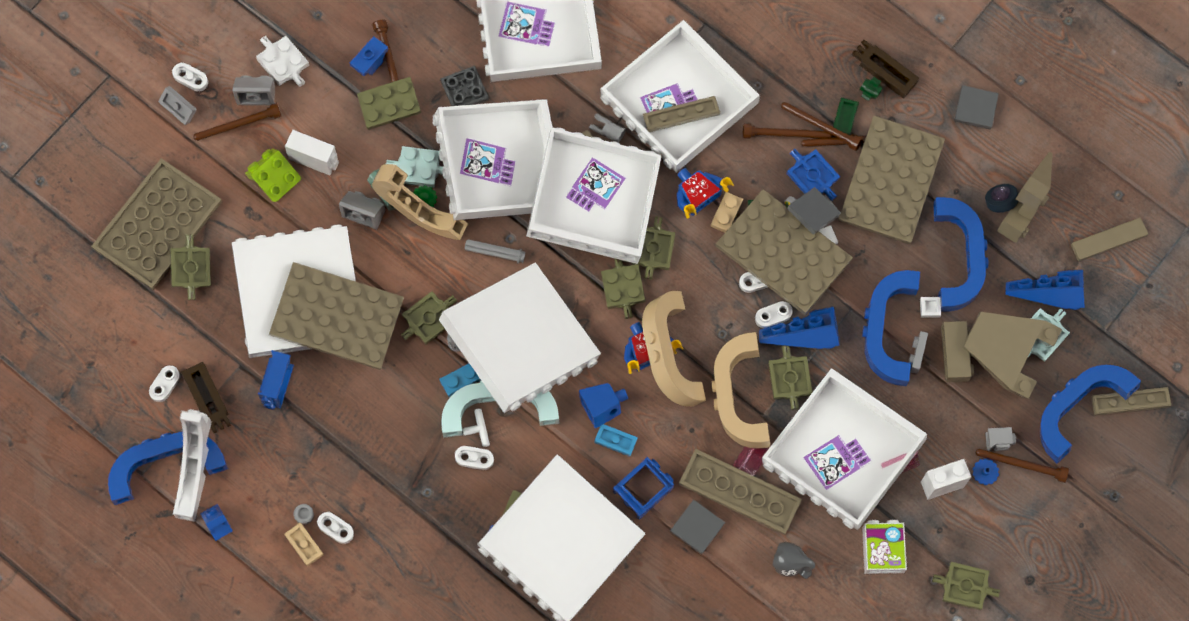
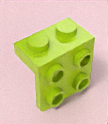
[245,149,301,202]

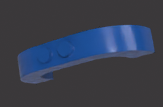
[933,197,988,312]
[862,270,920,386]
[1040,365,1141,464]
[108,432,228,505]

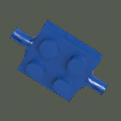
[786,149,840,201]

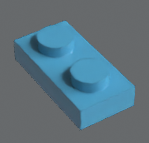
[439,363,481,397]
[594,424,638,457]

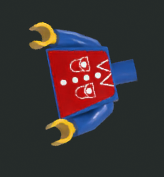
[676,168,734,219]
[624,322,683,374]

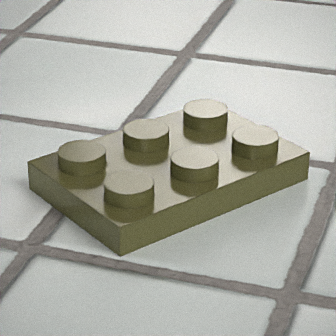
[357,77,421,130]

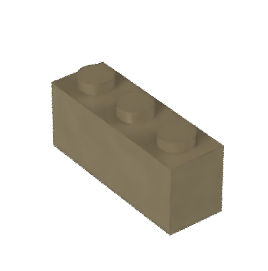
[941,321,974,383]

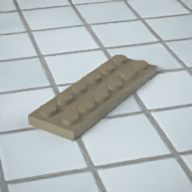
[679,449,802,535]

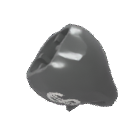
[773,542,815,579]

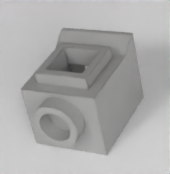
[985,427,1016,451]

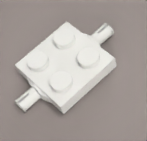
[256,36,309,87]

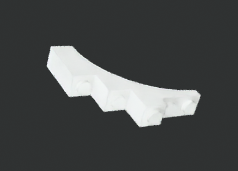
[173,410,211,521]

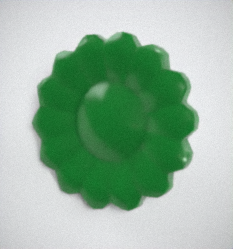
[413,185,437,207]

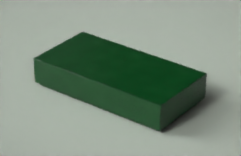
[833,97,859,135]

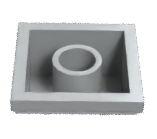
[232,75,275,105]
[339,191,385,230]

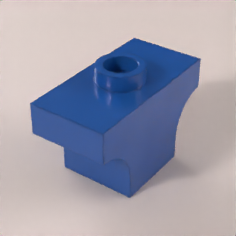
[350,36,388,77]
[200,504,233,541]

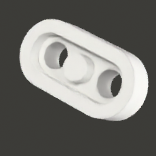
[172,63,208,91]
[739,272,768,293]
[755,301,792,328]
[149,366,180,402]
[455,446,494,470]
[317,512,354,544]

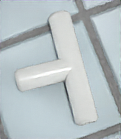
[462,408,490,447]

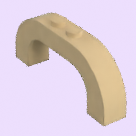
[372,164,468,240]
[642,291,706,407]
[712,332,771,448]

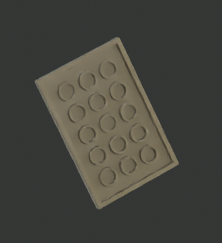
[838,115,945,244]
[91,158,223,290]
[715,189,853,315]
[269,262,404,370]

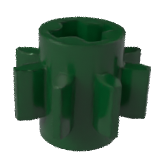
[860,77,883,101]

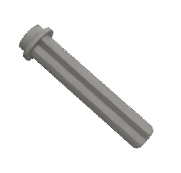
[465,239,526,264]

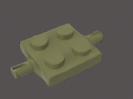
[632,216,675,280]
[170,234,211,300]
[601,258,645,319]
[401,291,457,345]
[768,345,812,410]
[932,562,1000,610]

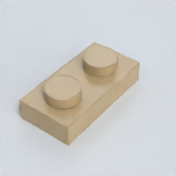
[710,192,743,233]
[284,523,323,567]

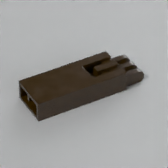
[852,40,919,99]
[181,362,231,434]

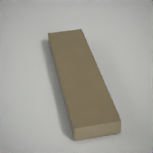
[643,96,720,133]
[1071,217,1148,262]
[1091,387,1172,416]

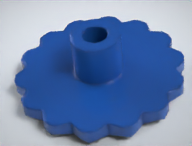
[972,458,999,485]

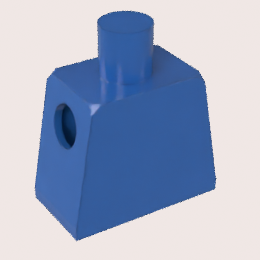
[579,383,628,428]

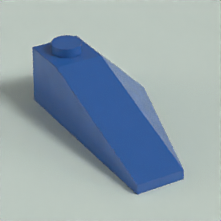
[1006,270,1085,310]
[759,307,839,349]

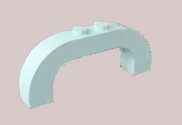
[442,381,559,438]

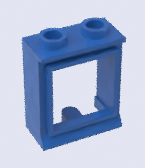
[258,350,294,410]
[613,457,674,520]

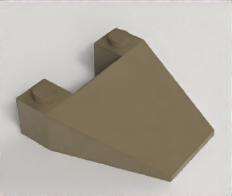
[997,152,1053,243]
[963,312,1062,399]

